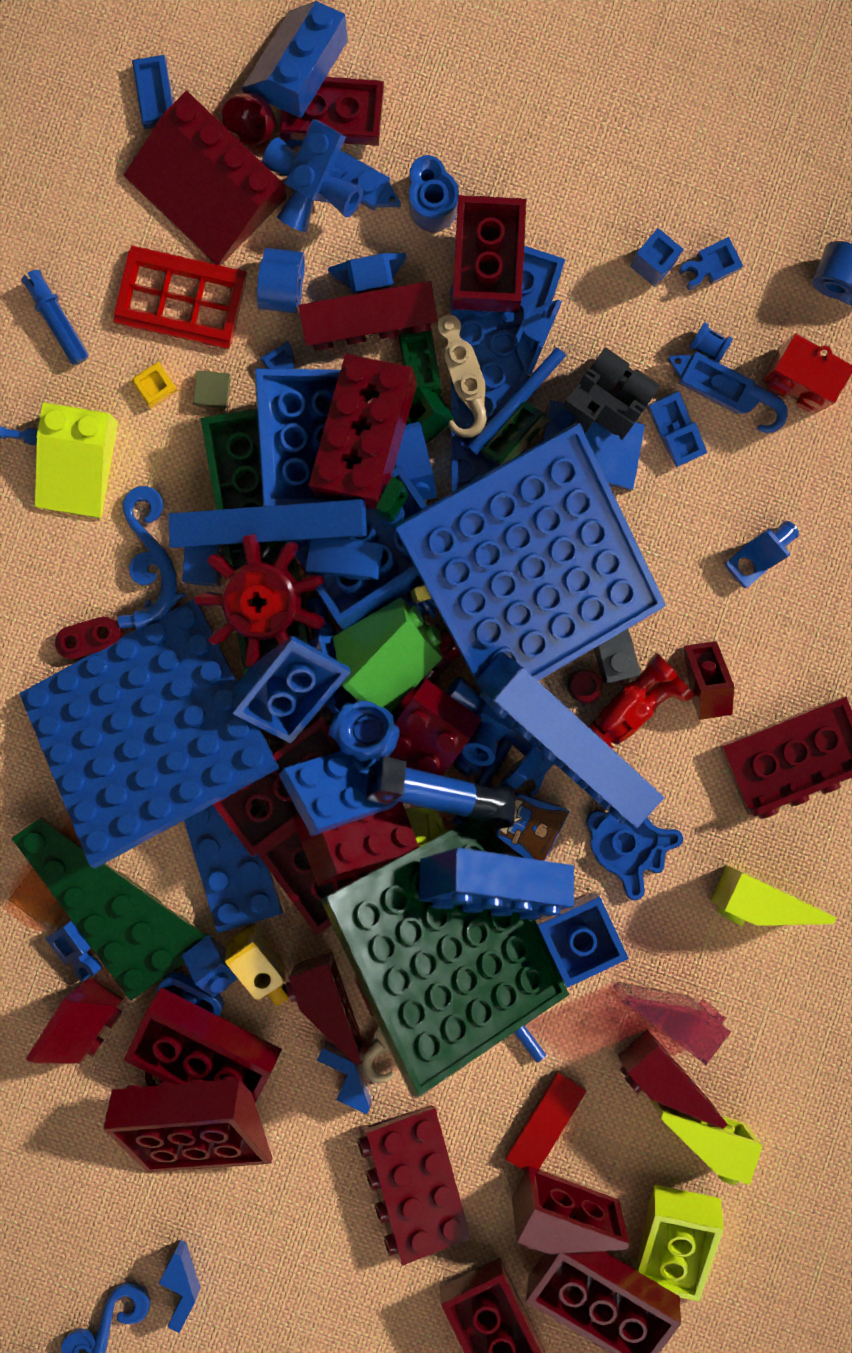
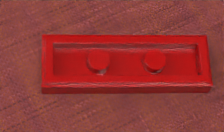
[505,1070,587,1171]

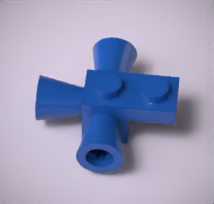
[262,119,363,232]
[445,676,536,766]

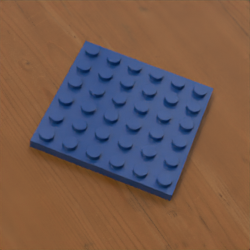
[393,423,666,692]
[19,599,279,868]

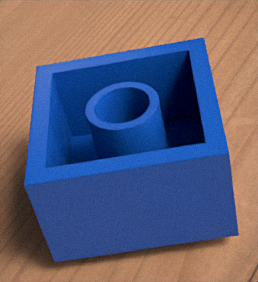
[535,891,629,988]

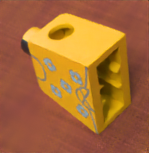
[225,922,289,1006]

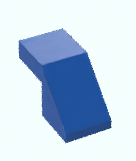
[317,1040,371,1114]
[159,1240,200,1333]

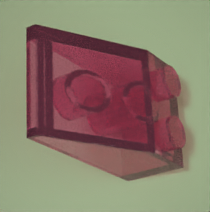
[614,982,731,1065]

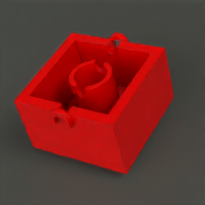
[761,333,852,413]

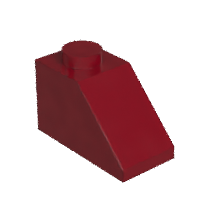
[684,641,735,720]

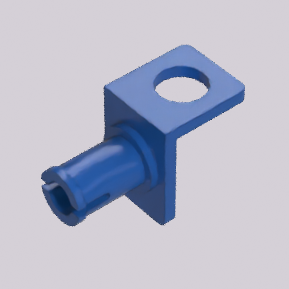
[725,521,799,588]

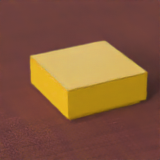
[131,361,178,409]

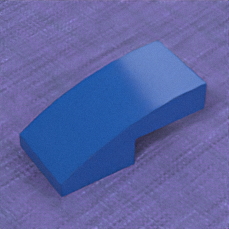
[646,391,707,467]
[305,538,383,580]

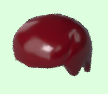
[221,92,275,145]

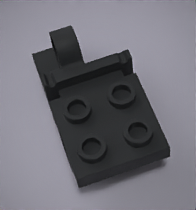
[562,347,661,440]

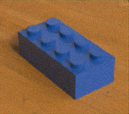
[419,848,574,920]

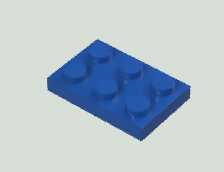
[279,751,398,836]

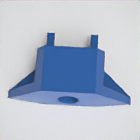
[328,253,407,294]
[514,299,562,375]

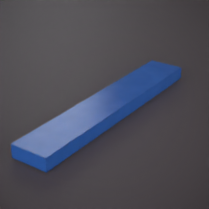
[168,500,367,548]

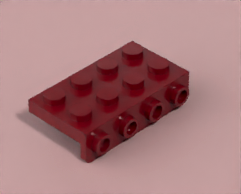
[720,697,852,819]
[357,1105,471,1266]

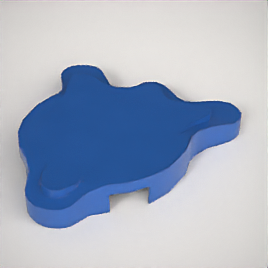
[586,810,683,900]

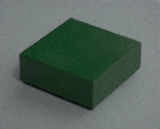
[375,477,408,523]

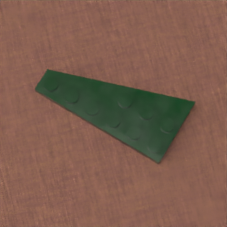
[11,817,214,1001]

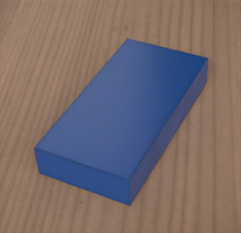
[132,55,173,129]
[499,747,543,789]

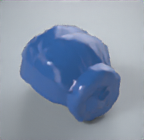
[328,701,400,762]

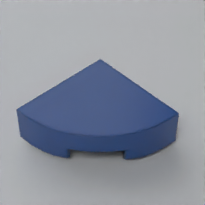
[260,341,294,369]

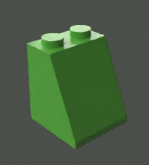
[333,597,443,713]

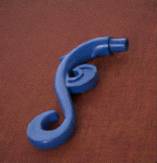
[118,486,185,629]
[61,1282,150,1353]

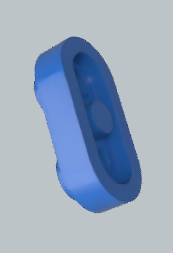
[158,972,224,1016]

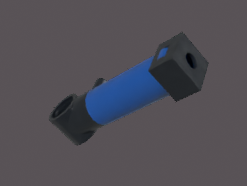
[366,756,516,829]

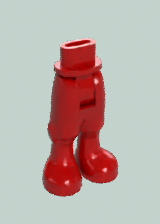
[589,653,695,749]

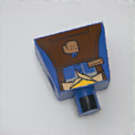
[495,792,570,861]

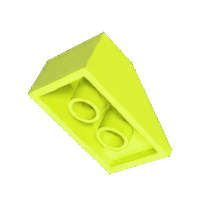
[35,402,118,519]
[710,865,837,926]
[650,1099,763,1185]
[635,1184,724,1302]

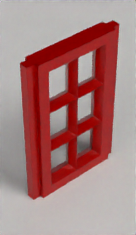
[113,245,248,350]

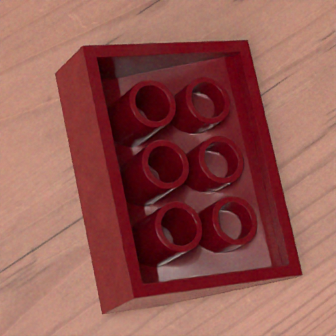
[124,90,287,266]
[103,1077,272,1173]

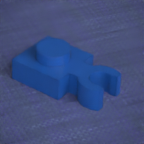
[679,237,743,290]
[45,920,102,982]

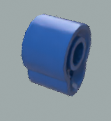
[409,155,459,232]
[812,241,852,306]
[257,248,305,314]

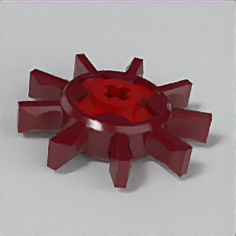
[194,534,325,666]

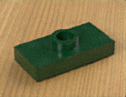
[399,330,442,394]
[480,401,550,466]

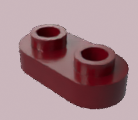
[55,617,123,660]

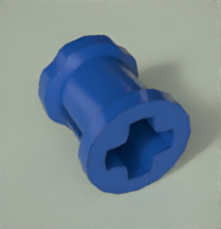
[689,322,733,363]

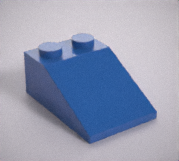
[541,400,645,491]
[232,636,351,743]

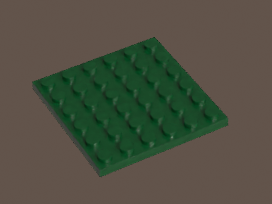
[321,818,569,1097]

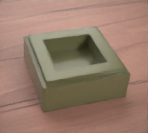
[193,370,231,409]

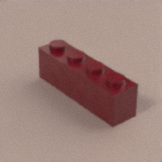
[298,281,438,351]

